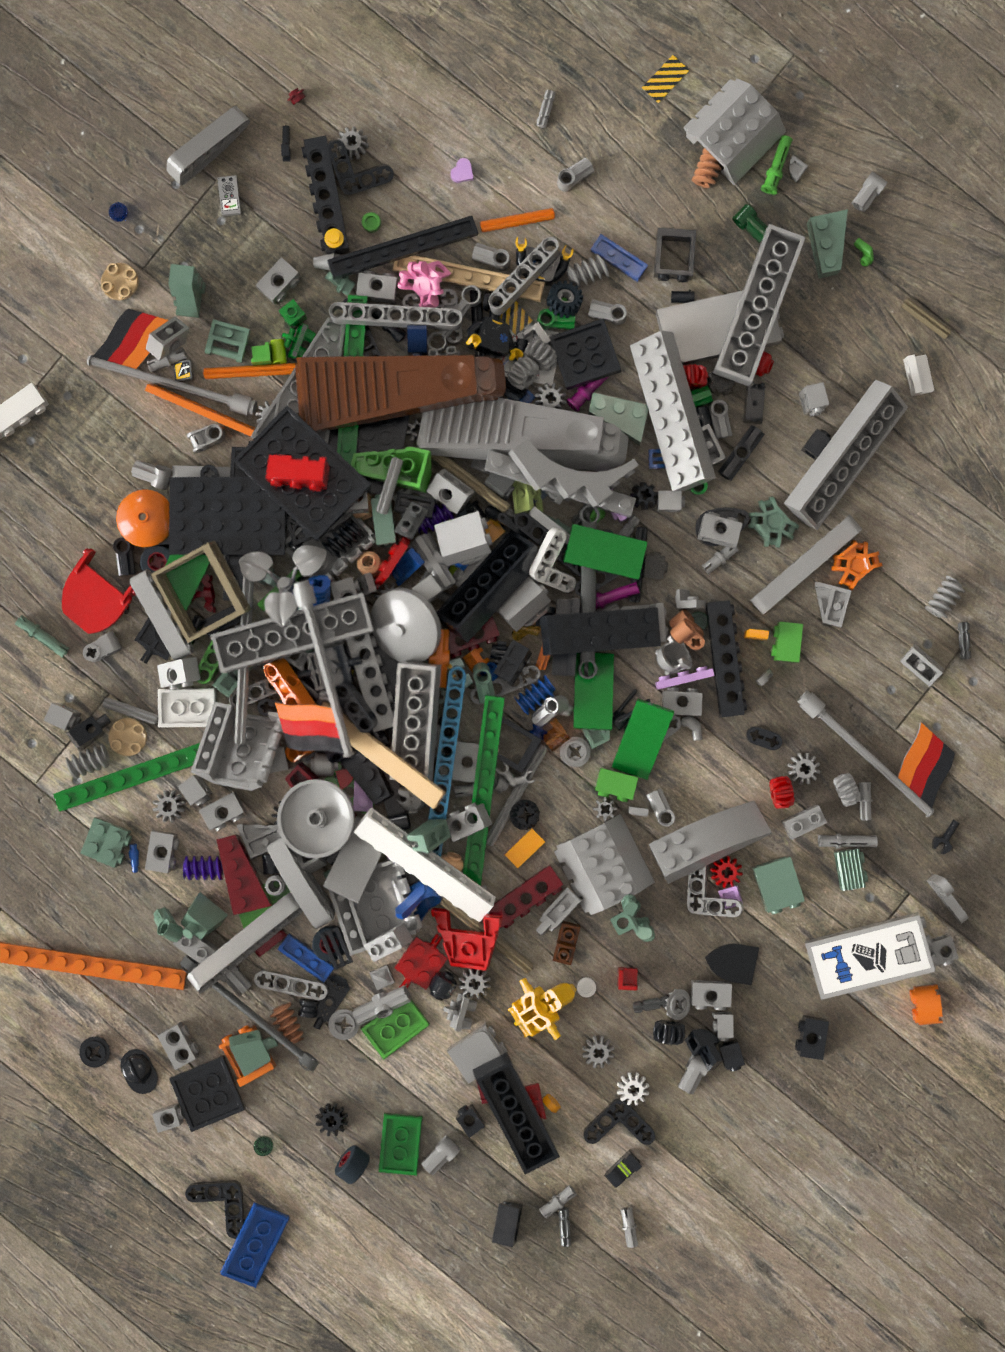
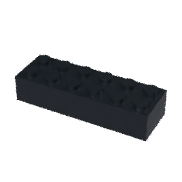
[436,530,545,643]
[540,607,661,656]
[473,1052,560,1175]

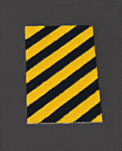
[642,55,689,103]
[500,301,533,335]

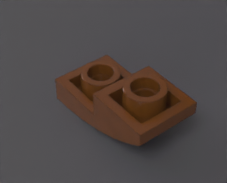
[552,921,581,965]

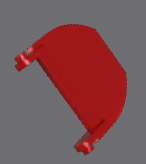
[62,548,136,634]

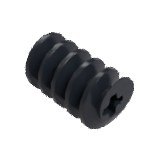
[321,517,364,558]

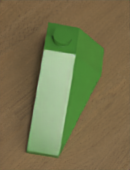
[351,447,431,493]

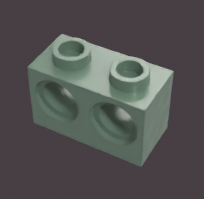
[212,666,253,697]

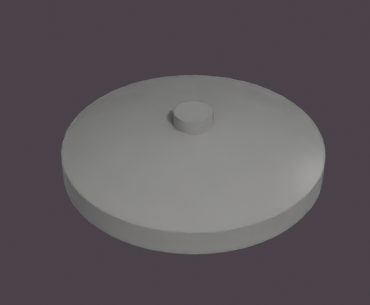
[371,588,441,663]
[277,780,355,858]

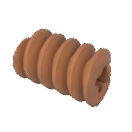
[692,148,722,188]
[270,1002,304,1047]

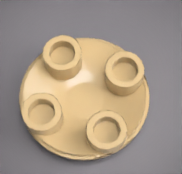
[101,263,139,300]
[108,718,147,756]

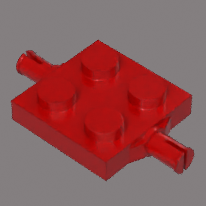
[394,933,448,990]

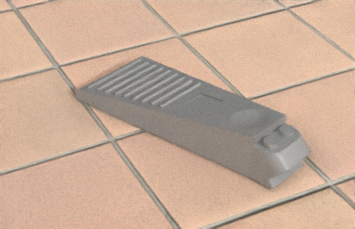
[416,397,628,472]

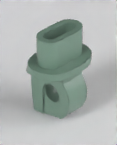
[325,271,355,296]

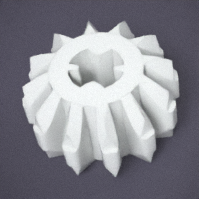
[617,1072,649,1106]

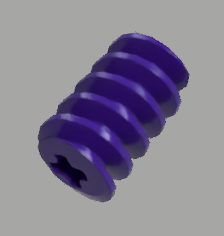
[418,503,454,535]
[183,856,224,880]

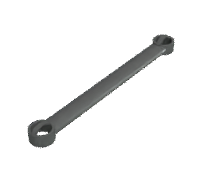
[577,505,600,679]
[180,955,319,1071]

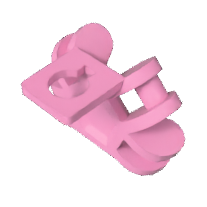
[397,261,451,308]

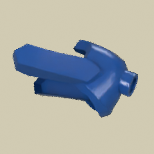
[395,880,442,921]

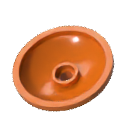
[116,489,169,547]

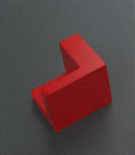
[617,967,638,990]

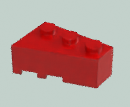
[266,455,330,491]

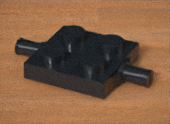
[134,617,171,664]
[298,644,362,691]

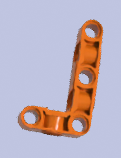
[264,658,316,762]

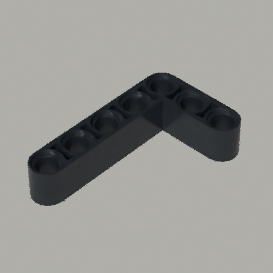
[512,512,614,577]

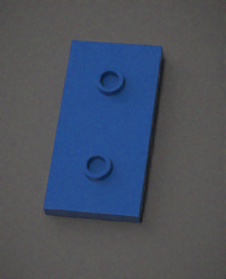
[220,1202,289,1288]

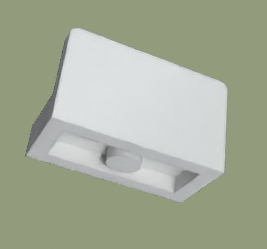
[903,354,934,397]

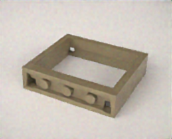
[151,541,252,643]

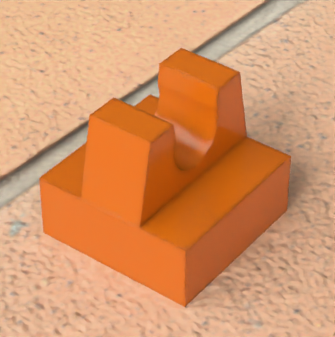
[463,647,490,673]

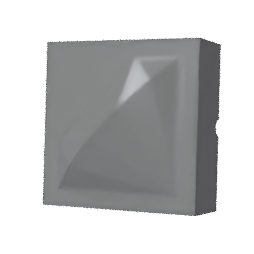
[370,964,395,990]

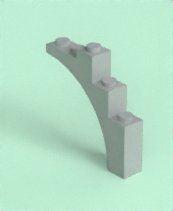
[508,439,638,507]

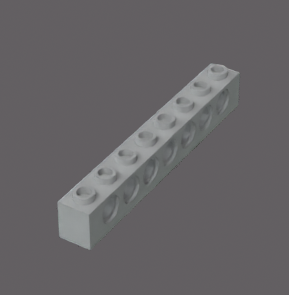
[330,577,394,732]

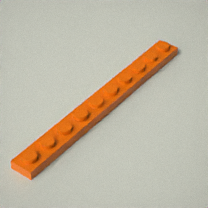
[0,942,187,990]

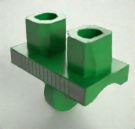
[281,324,316,359]

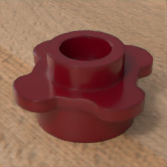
[288,88,306,105]

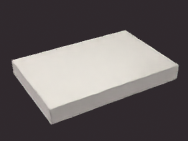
[158,688,216,727]

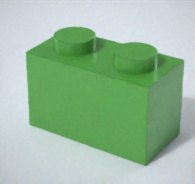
[771,622,803,663]
[594,768,638,802]

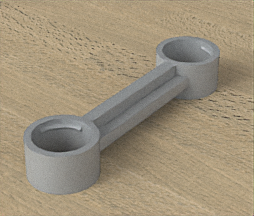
[427,285,482,353]

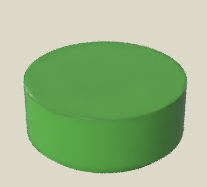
[362,212,381,233]

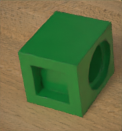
[279,299,308,329]

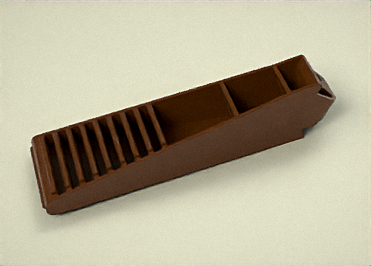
[295,355,506,433]

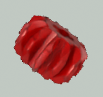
[683,364,708,389]
[769,776,795,809]
[710,855,743,888]

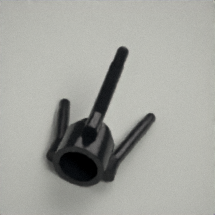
[612,689,651,731]

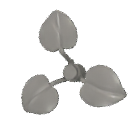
[238,545,327,627]

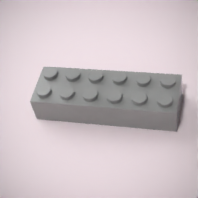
[390,661,441,781]

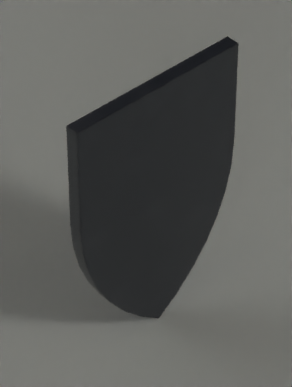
[705,943,759,985]

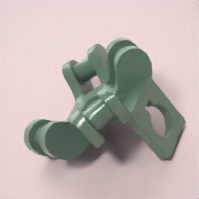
[748,496,799,548]
[610,894,655,942]

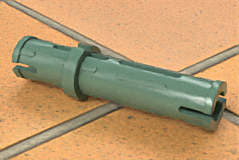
[15,615,70,658]

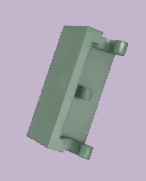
[407,819,451,853]

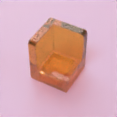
[542,718,571,752]

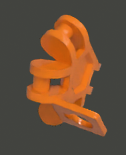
[831,540,883,590]

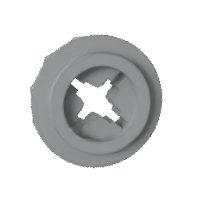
[560,737,591,767]
[664,989,691,1020]
[328,1009,359,1040]

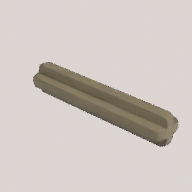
[901,298,951,339]

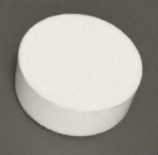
[577,977,596,997]

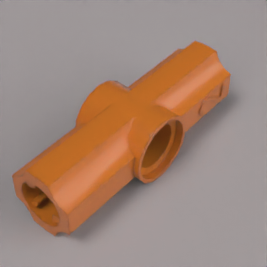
[429,629,450,688]

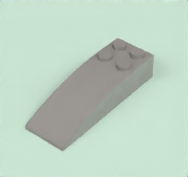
[649,801,772,884]

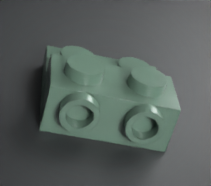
[80,817,132,868]

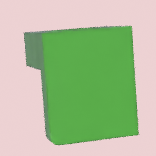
[251,342,273,365]

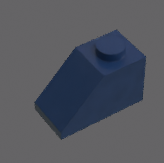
[407,325,428,356]

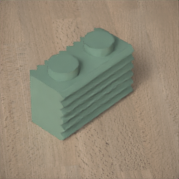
[834,848,868,891]

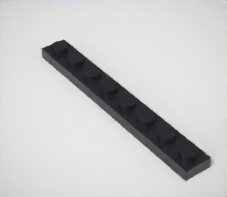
[327,215,478,280]

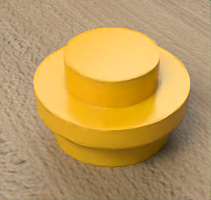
[324,228,344,248]

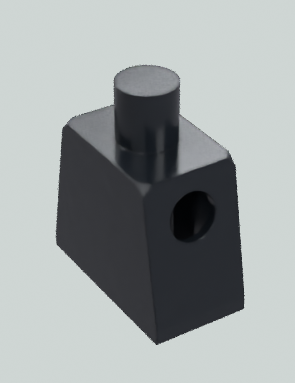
[66,714,112,751]

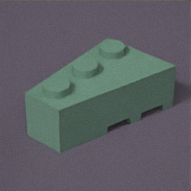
[807,209,848,279]
[169,264,206,318]
[588,393,648,446]

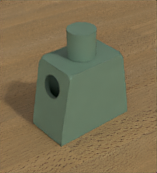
[181,892,228,939]
[229,1030,278,1076]

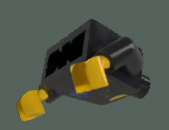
[515,237,574,286]
[466,310,523,361]

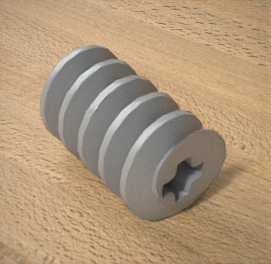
[567,255,609,287]
[925,576,965,618]
[66,743,110,778]

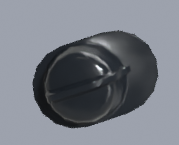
[120,1049,158,1094]

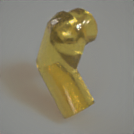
[512,625,540,641]

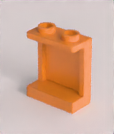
[219,1025,276,1087]

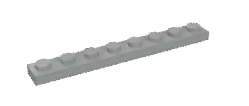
[484,450,636,518]

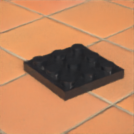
[549,318,621,390]
[169,1055,246,1132]

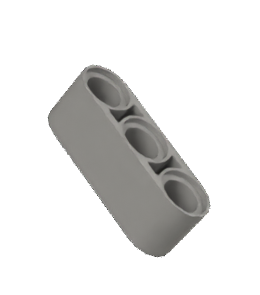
[229,678,278,708]

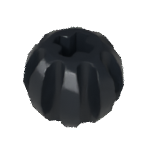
[630,482,658,510]

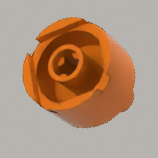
[909,984,943,1025]

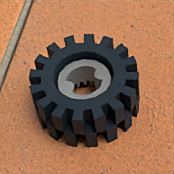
[546,280,583,318]

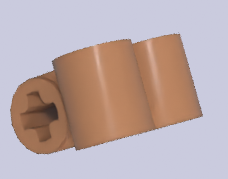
[669,609,705,650]

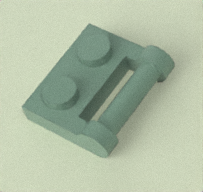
[205,319,251,363]

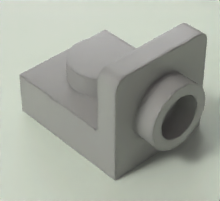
[522,322,551,345]
[675,589,706,609]

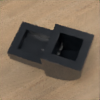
[685,1029,722,1071]

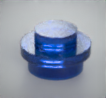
[109,202,128,222]

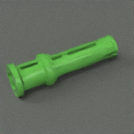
[761,135,793,195]

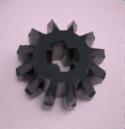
[653,1020,686,1045]
[316,1103,348,1136]

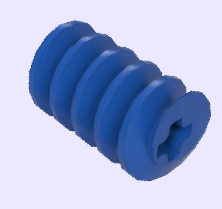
[308,575,330,606]
[513,675,556,715]

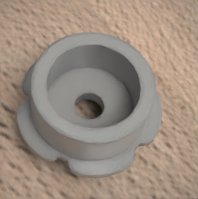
[494,775,509,794]

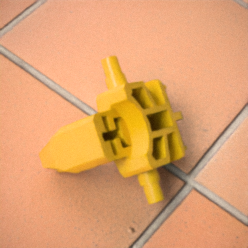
[508,977,577,1040]

